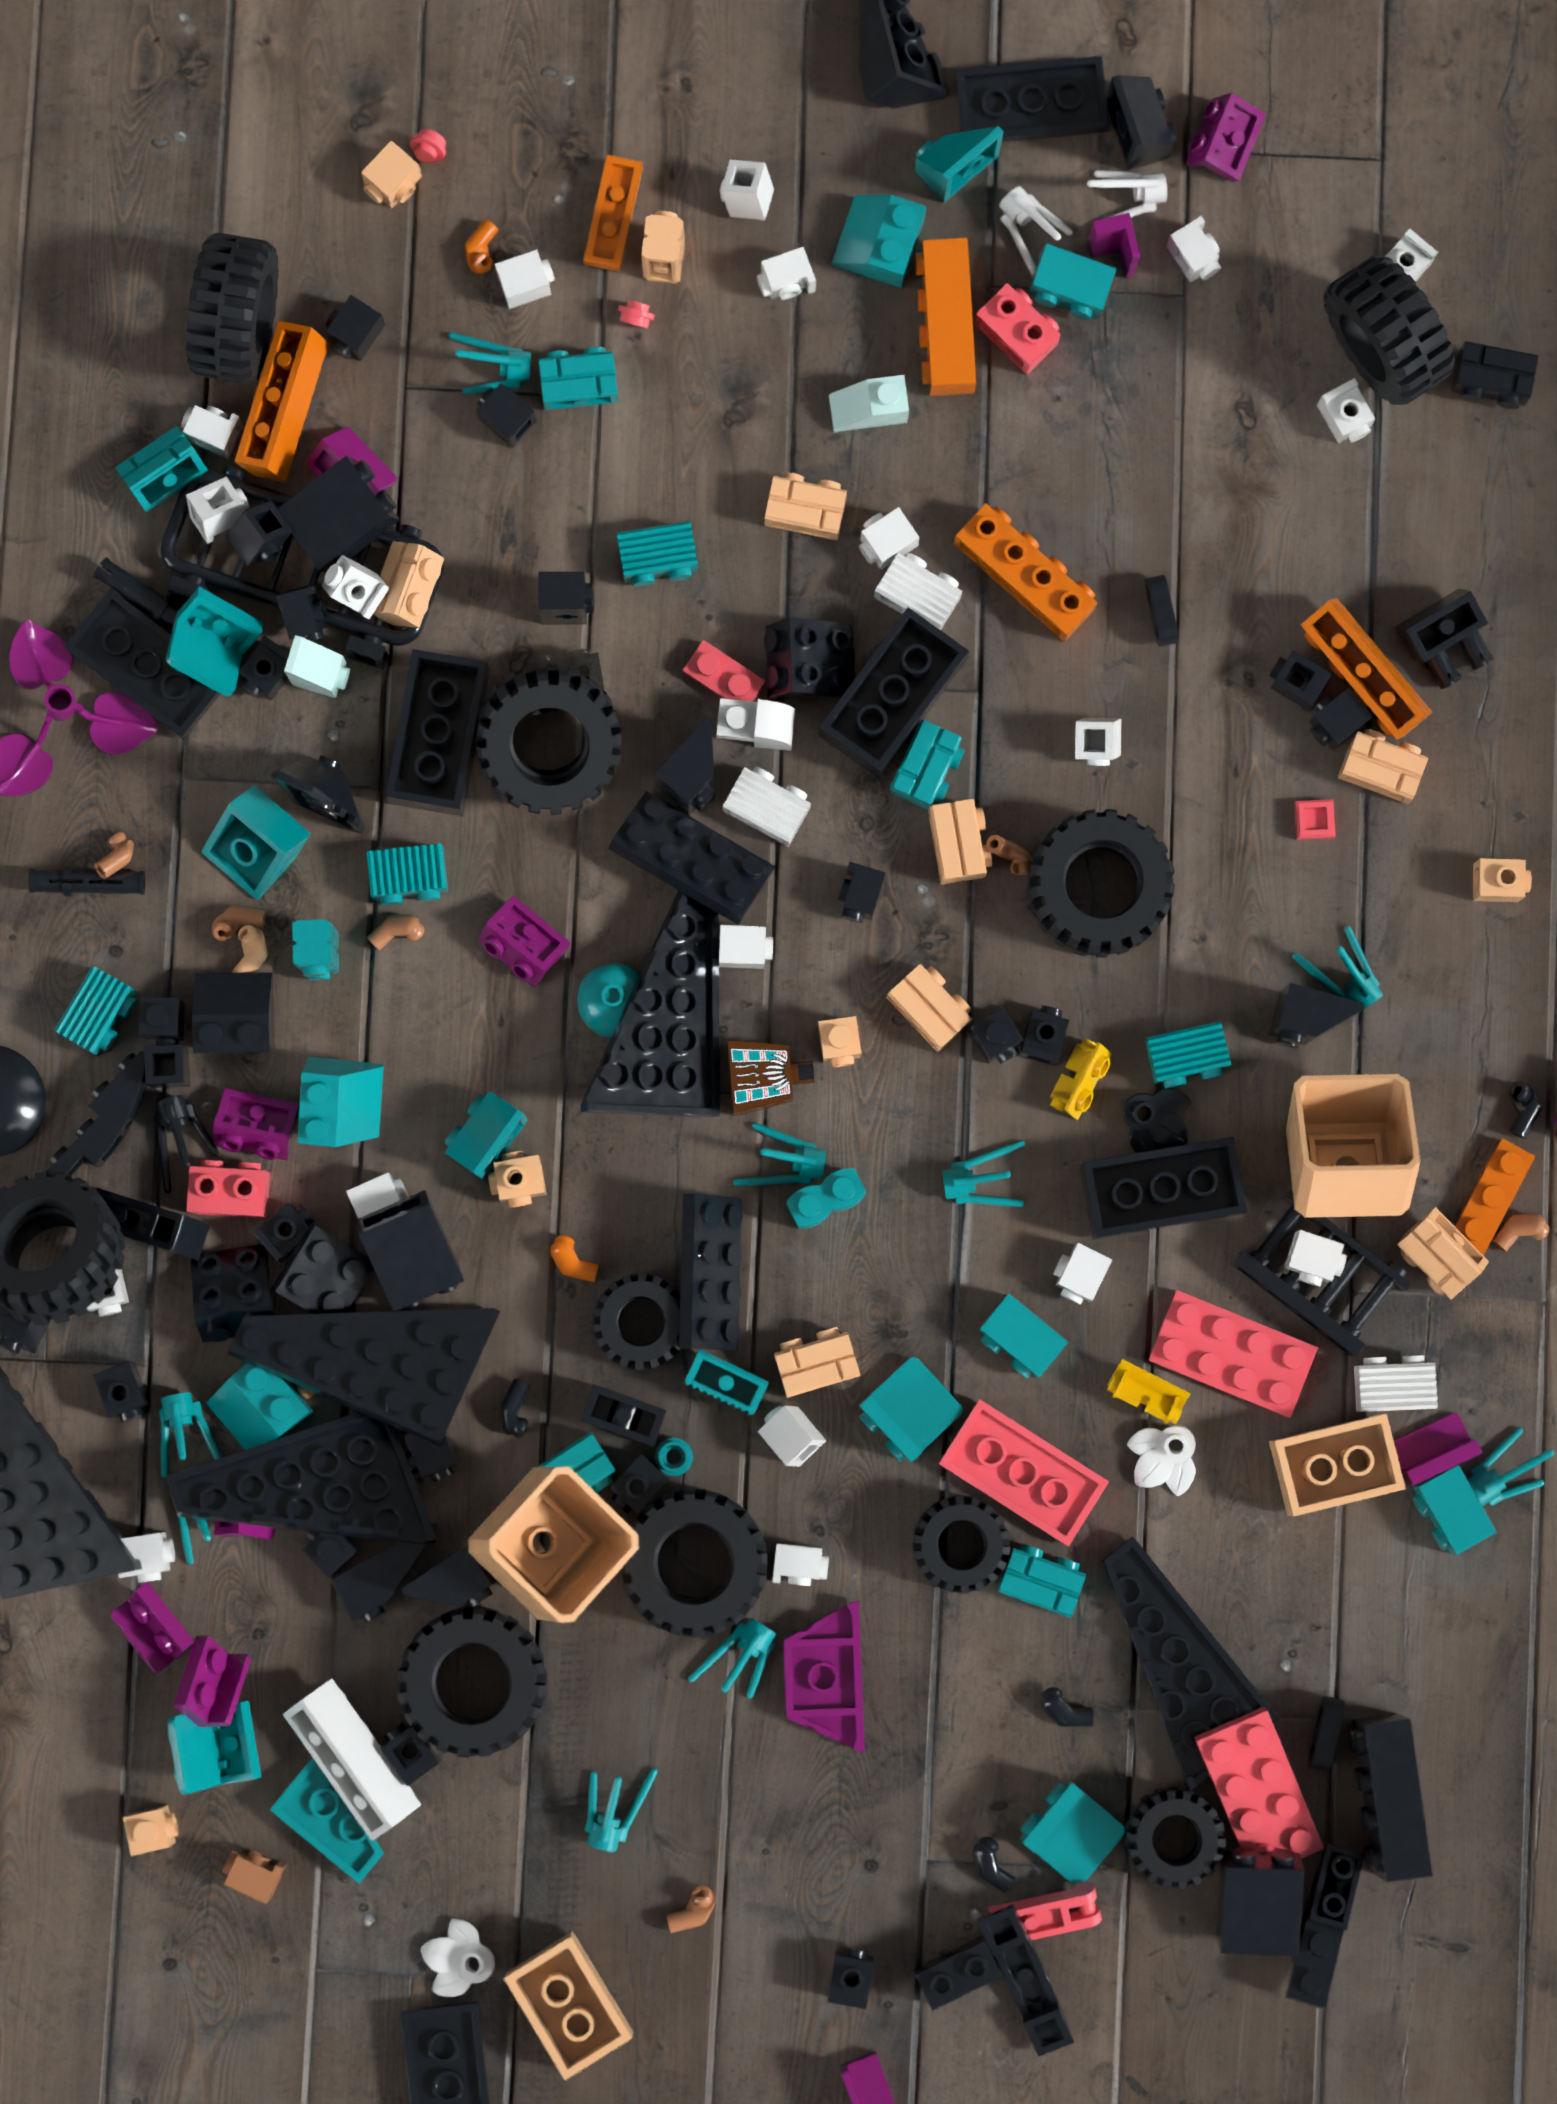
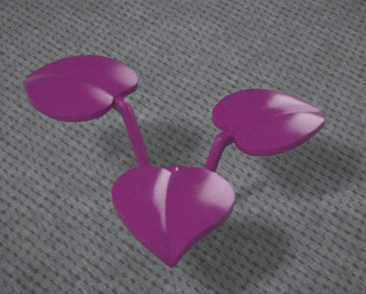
[0,620,158,797]

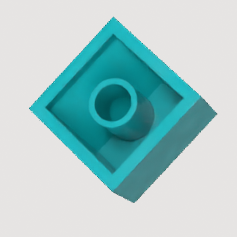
[831,195,927,288]
[201,785,311,900]
[298,1056,384,1147]
[444,1091,528,1181]
[206,1363,314,1450]

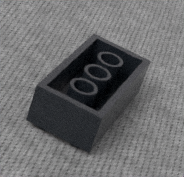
[818,607,969,779]
[385,649,490,816]
[1079,1137,1247,1240]
[1348,1714,1433,1882]

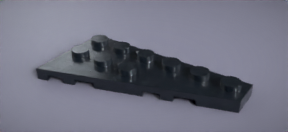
[1102,1536,1279,1791]

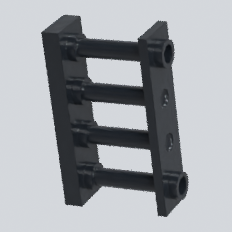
[1230,1190,1412,1357]

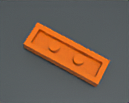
[583,155,643,272]
[1454,1138,1536,1256]

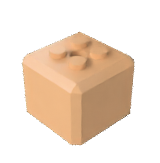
[1286,1074,1420,1217]
[469,1467,638,1622]

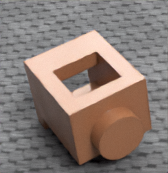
[222,1850,287,1904]

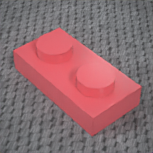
[683,640,766,701]

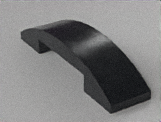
[977,1905,1074,2057]

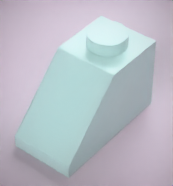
[829,375,909,432]
[284,635,350,698]

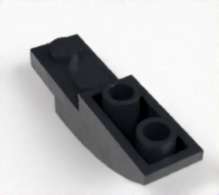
[46,1051,147,1177]
[1285,1844,1364,2009]

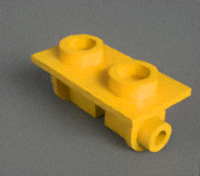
[1050,1038,1111,1121]
[1107,1359,1191,1424]

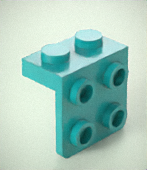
[166,586,264,697]
[858,1357,963,1463]
[168,1701,261,1795]
[1019,1779,1125,1885]

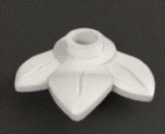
[1127,1425,1196,1496]
[421,1919,495,1997]

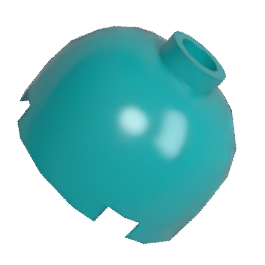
[576,962,640,1038]

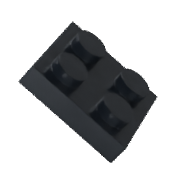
[271,1223,374,1314]

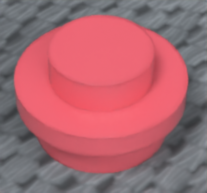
[410,129,446,163]
[618,300,655,328]

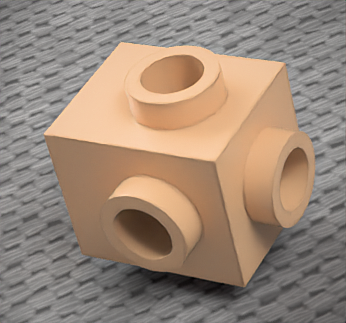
[488,1151,547,1208]

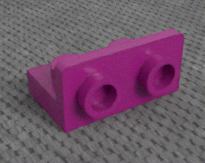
[1187,93,1266,182]
[478,896,571,987]
[213,1088,299,1160]
[110,1581,195,1674]
[173,1635,251,1727]

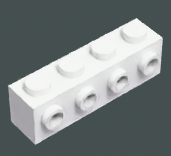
[283,1679,421,1841]

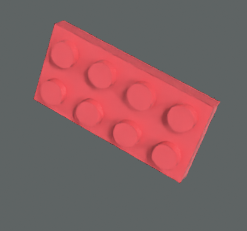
[1147,1290,1318,1418]
[938,1399,1109,1547]
[1194,1707,1324,1859]

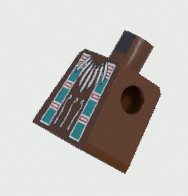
[728,1041,815,1116]

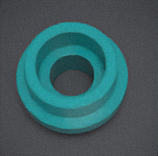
[655,1438,693,1476]

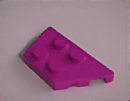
[783,1601,865,1752]

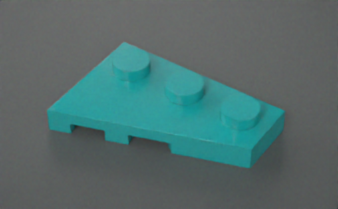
[270,1757,384,1884]

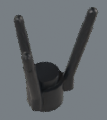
[153,1095,219,1193]

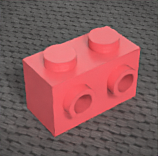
[974,283,1061,375]
[186,1160,271,1218]

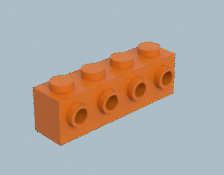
[915,238,976,396]
[234,321,329,483]
[954,503,1097,643]
[1300,598,1433,740]

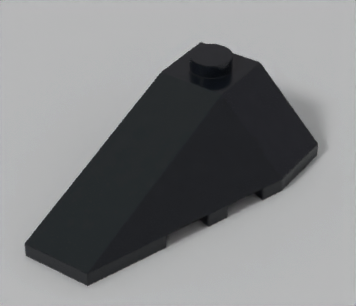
[859,0,949,109]
[275,755,364,834]

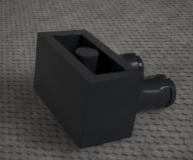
[1395,588,1494,689]

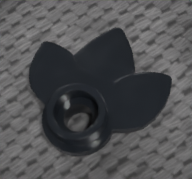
[1122,1088,1191,1153]

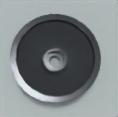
[0,1046,47,1157]

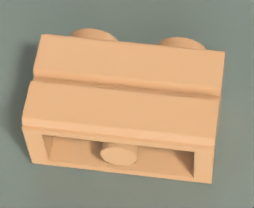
[641,211,685,284]
[764,472,847,540]
[373,541,444,629]
[1338,729,1428,804]
[928,799,992,885]
[886,964,972,1053]
[1397,1207,1489,1299]
[774,1327,861,1398]

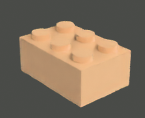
[1269,1414,1406,1517]
[504,1931,633,2080]

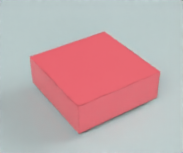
[1294,799,1336,840]

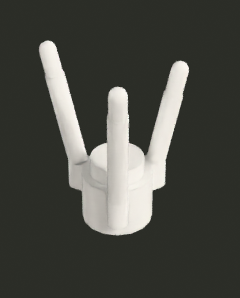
[1087,170,1167,218]
[999,186,1073,277]

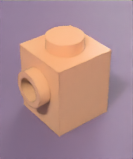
[361,140,422,208]
[1473,858,1532,902]
[818,1016,862,1067]
[123,1805,178,1856]

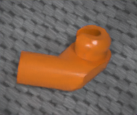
[464,219,499,274]
[550,1235,599,1283]

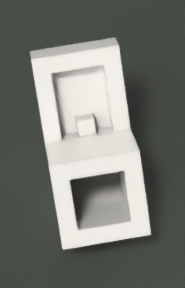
[716,698,795,751]

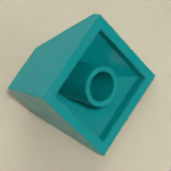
[915,126,1004,203]

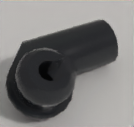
[1509,1081,1541,1139]
[501,1379,530,1438]
[1041,1687,1093,1727]
[972,1836,1016,1894]

